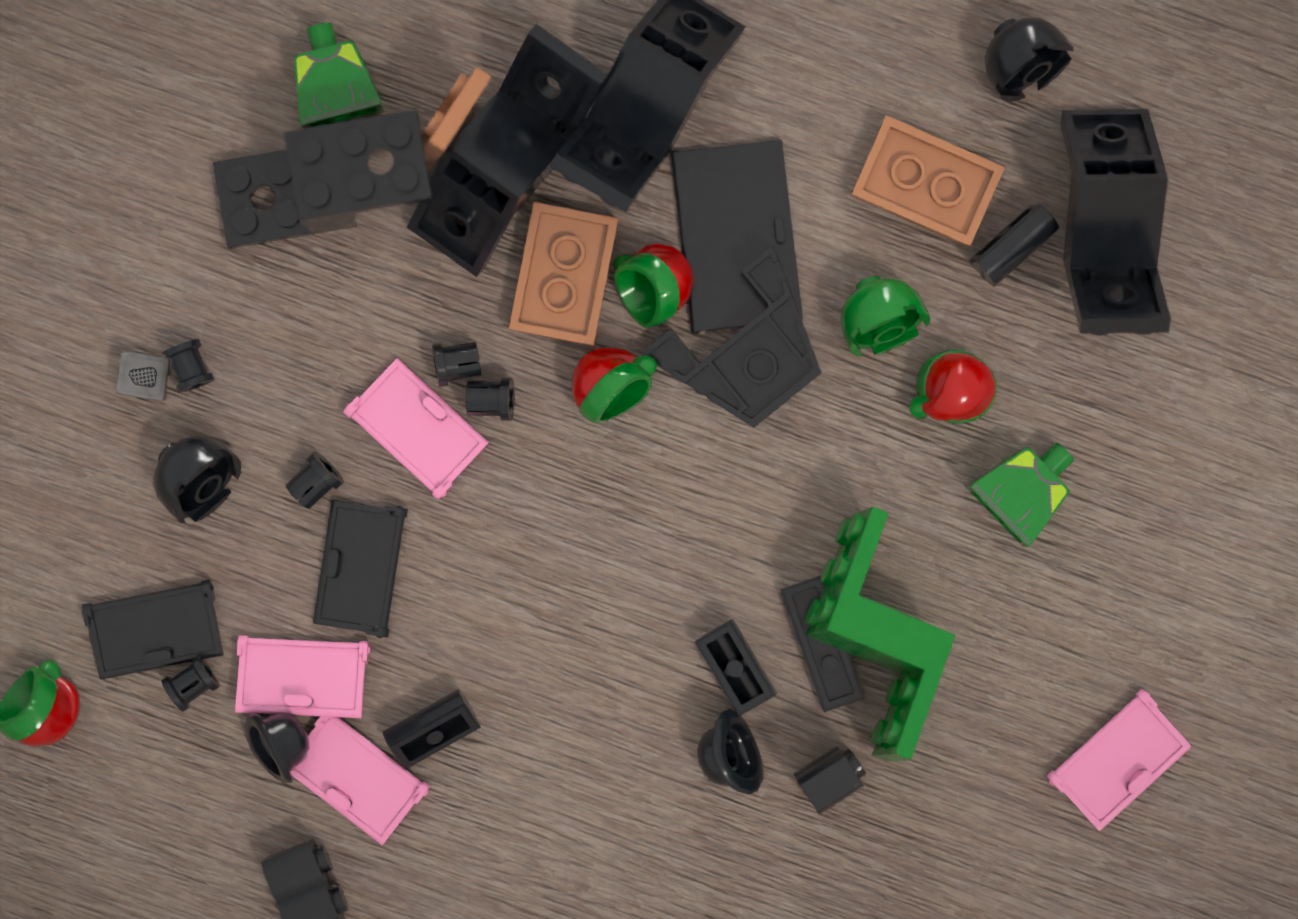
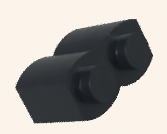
[794,746,866,815]
[261,839,349,919]

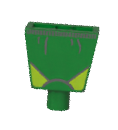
[294,23,385,129]
[966,442,1075,547]

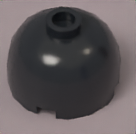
[985,18,1074,102]
[153,435,241,523]

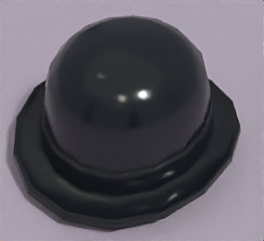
[697,709,763,795]
[244,713,309,783]

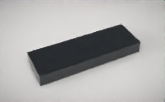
[780,575,865,712]

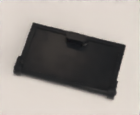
[313,500,408,638]
[82,579,224,680]

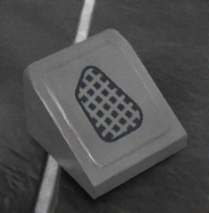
[116,351,170,401]

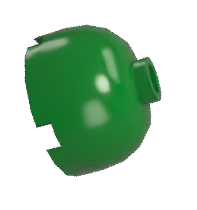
[841,276,930,356]

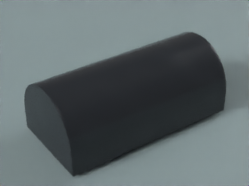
[969,204,1060,287]
[695,619,777,716]
[383,689,481,770]

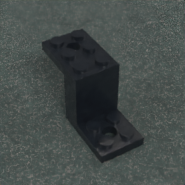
[550,0,746,212]
[407,24,609,277]
[213,109,433,249]
[1061,109,1171,335]

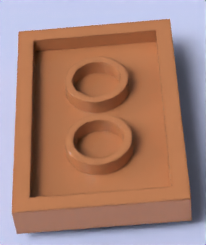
[422,67,491,171]
[850,115,1005,248]
[509,202,619,347]

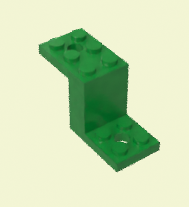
[805,506,956,762]

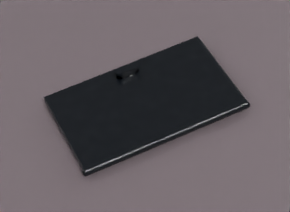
[671,140,803,334]

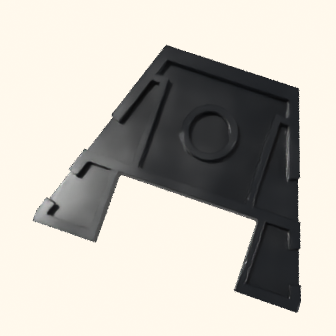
[641,246,822,428]

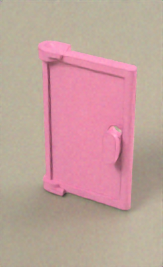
[343,358,489,500]
[235,635,370,718]
[1046,688,1192,832]
[290,716,431,845]

